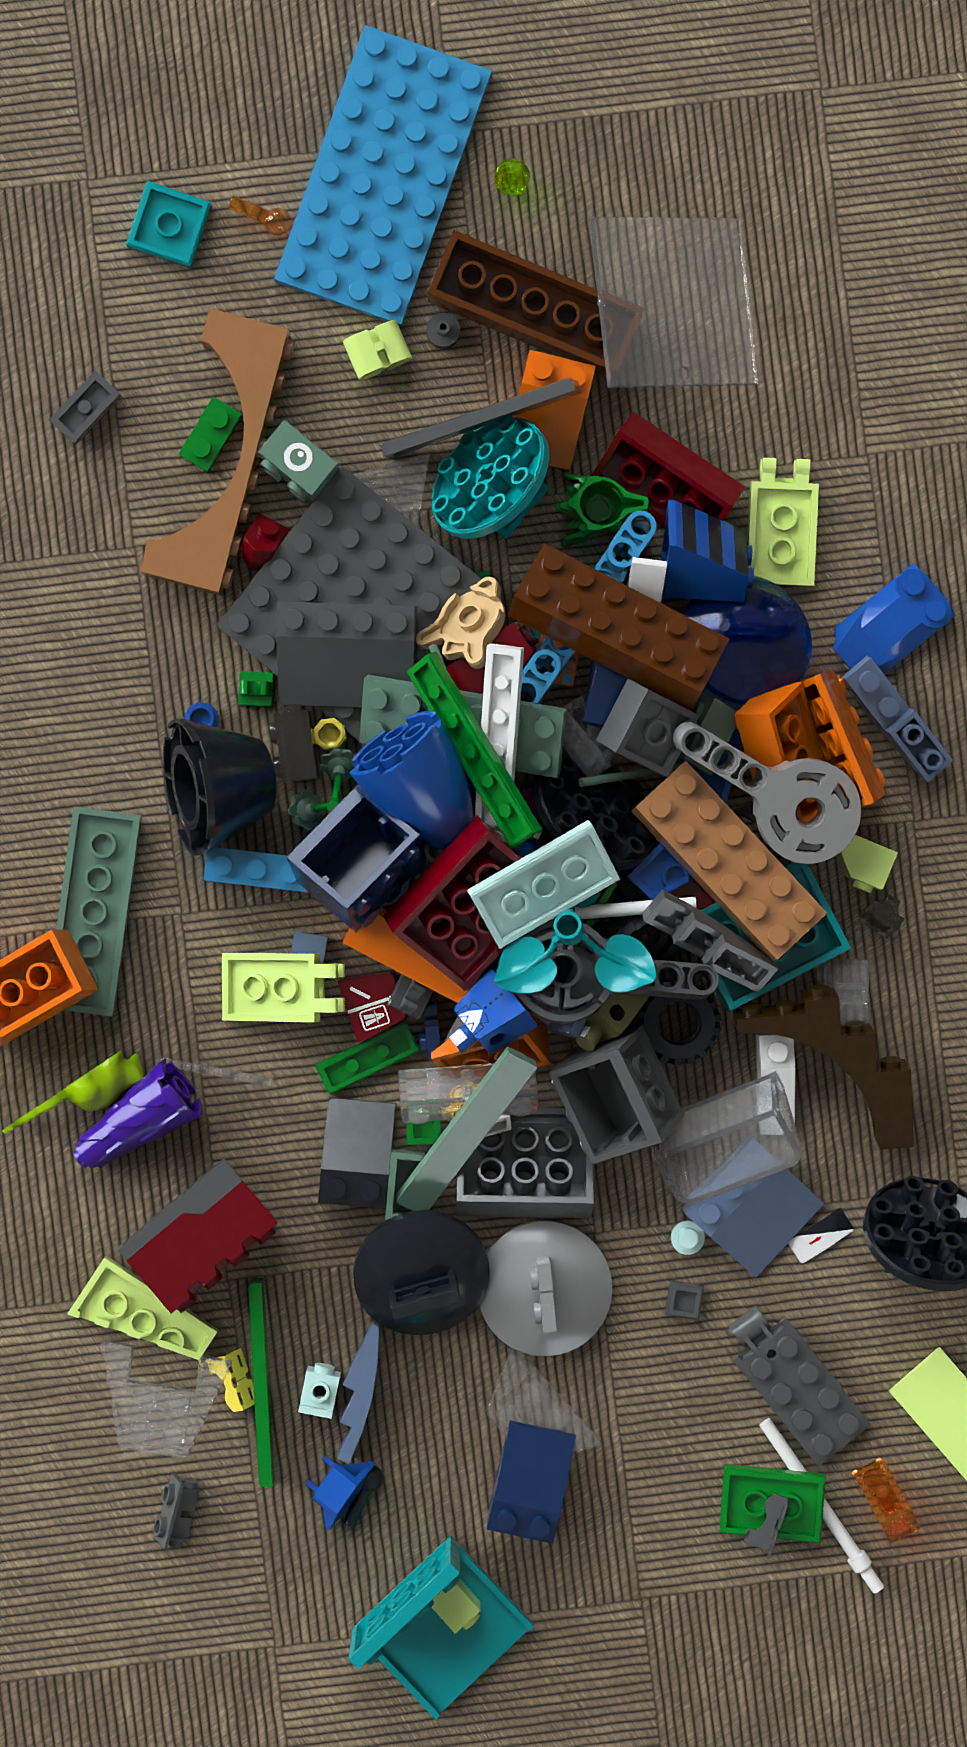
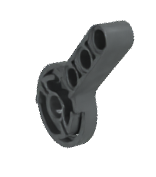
[514,919,719,1024]

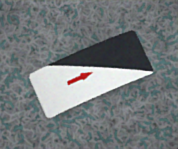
[788,1208,854,1263]

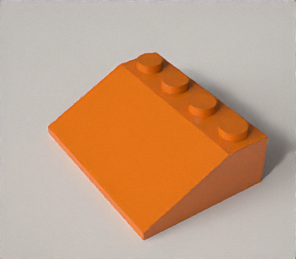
[803,669,886,809]

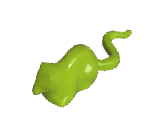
[2,1050,144,1134]

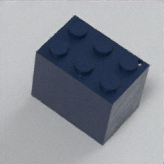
[287,785,427,933]

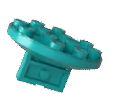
[432,416,550,539]

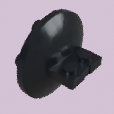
[533,754,656,871]
[863,1176,967,1291]
[353,1210,490,1335]

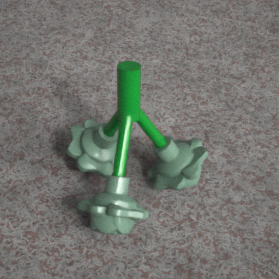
[288,748,355,831]

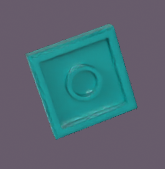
[126,181,212,269]

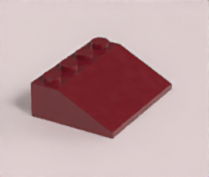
[383,815,524,990]

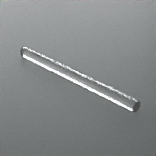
[156,1056,273,1087]

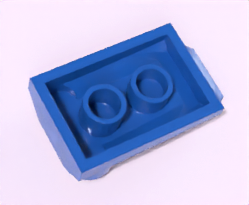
[833,564,956,674]

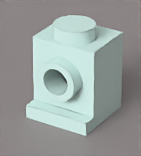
[298,1363,341,1419]

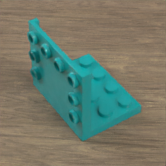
[348,1535,534,1720]

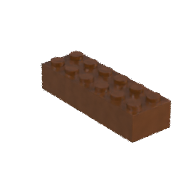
[427,230,643,380]
[507,543,729,711]

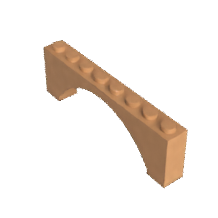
[140,308,294,596]

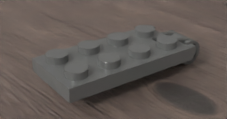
[729,1306,871,1467]

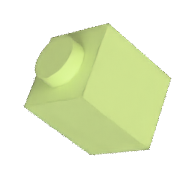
[431,1579,481,1634]

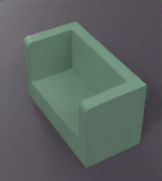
[385,1147,426,1220]

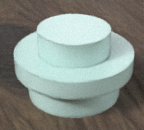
[671,1221,705,1255]

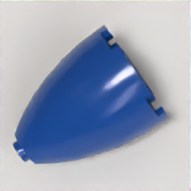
[349,711,474,850]

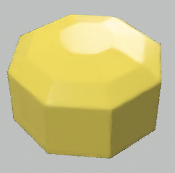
[313,718,348,751]

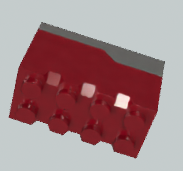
[118,1158,278,1314]

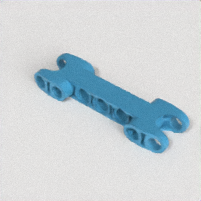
[521,511,656,704]

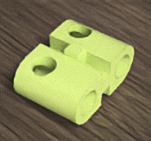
[343,320,412,380]

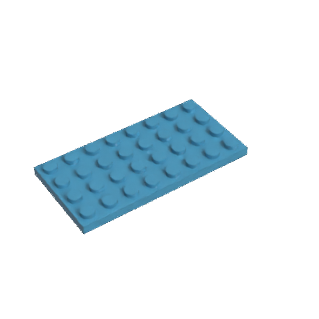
[274,25,492,328]

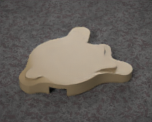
[416,577,505,669]

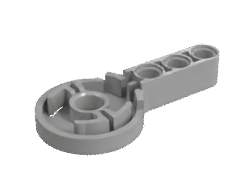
[673,722,861,864]

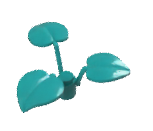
[494,891,656,994]

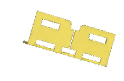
[207,1348,255,1412]

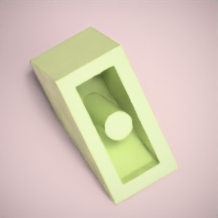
[837,835,898,894]

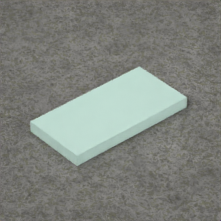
[467,820,620,949]

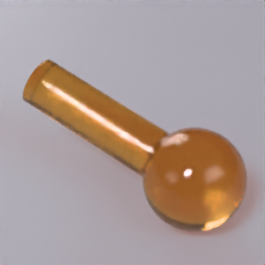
[228,196,291,235]

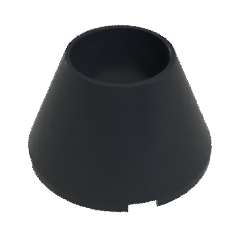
[163,718,276,856]

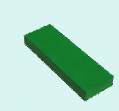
[315,1021,421,1096]

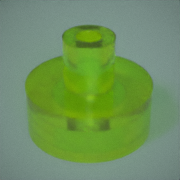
[495,159,530,195]

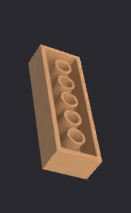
[631,761,827,961]

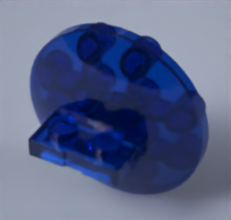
[683,576,812,704]

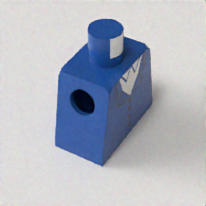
[449,969,538,1053]

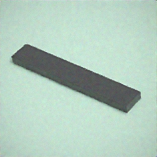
[380,378,581,458]

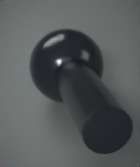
[343,1465,383,1528]

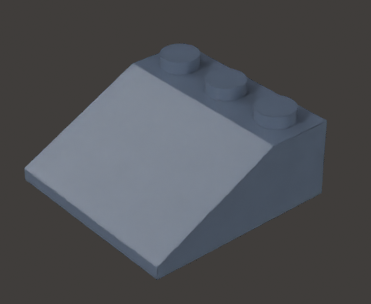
[682,1135,824,1277]

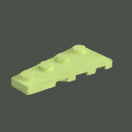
[67,1256,219,1360]

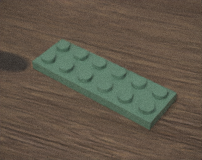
[359,674,567,778]
[56,806,142,1017]

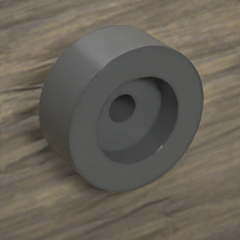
[426,313,460,349]

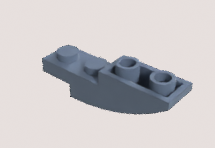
[841,656,953,782]

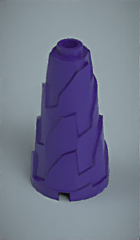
[74,1059,203,1168]

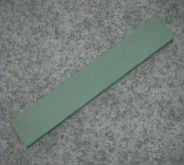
[395,1046,537,1211]

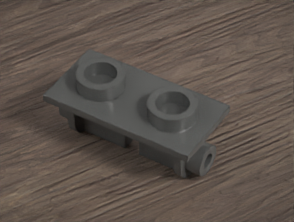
[153,1473,200,1550]

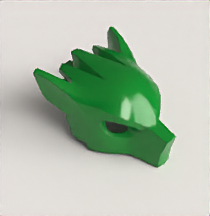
[555,473,651,548]

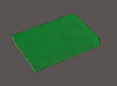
[719,1464,826,1543]

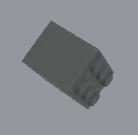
[549,1025,685,1164]

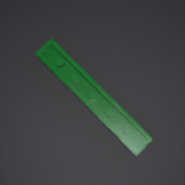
[407,652,542,849]
[248,1278,275,1487]

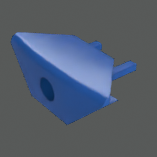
[305,1455,375,1530]

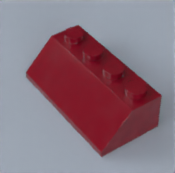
[591,412,745,528]

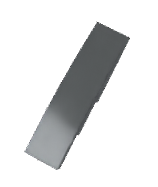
[642,889,779,992]

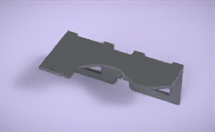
[743,1493,788,1559]

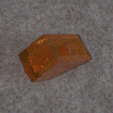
[852,1457,920,1544]

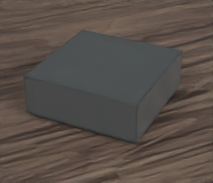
[665,1280,704,1320]

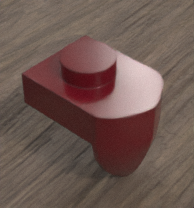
[241,513,289,570]

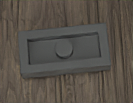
[49,371,121,445]

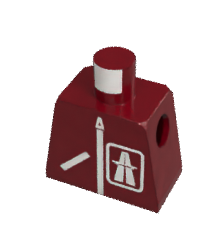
[338,971,407,1043]

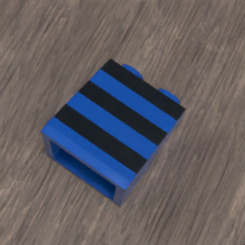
[661,500,754,602]

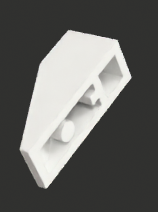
[755,1033,795,1134]

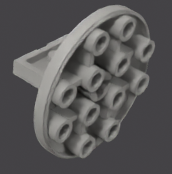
[479,1220,612,1356]

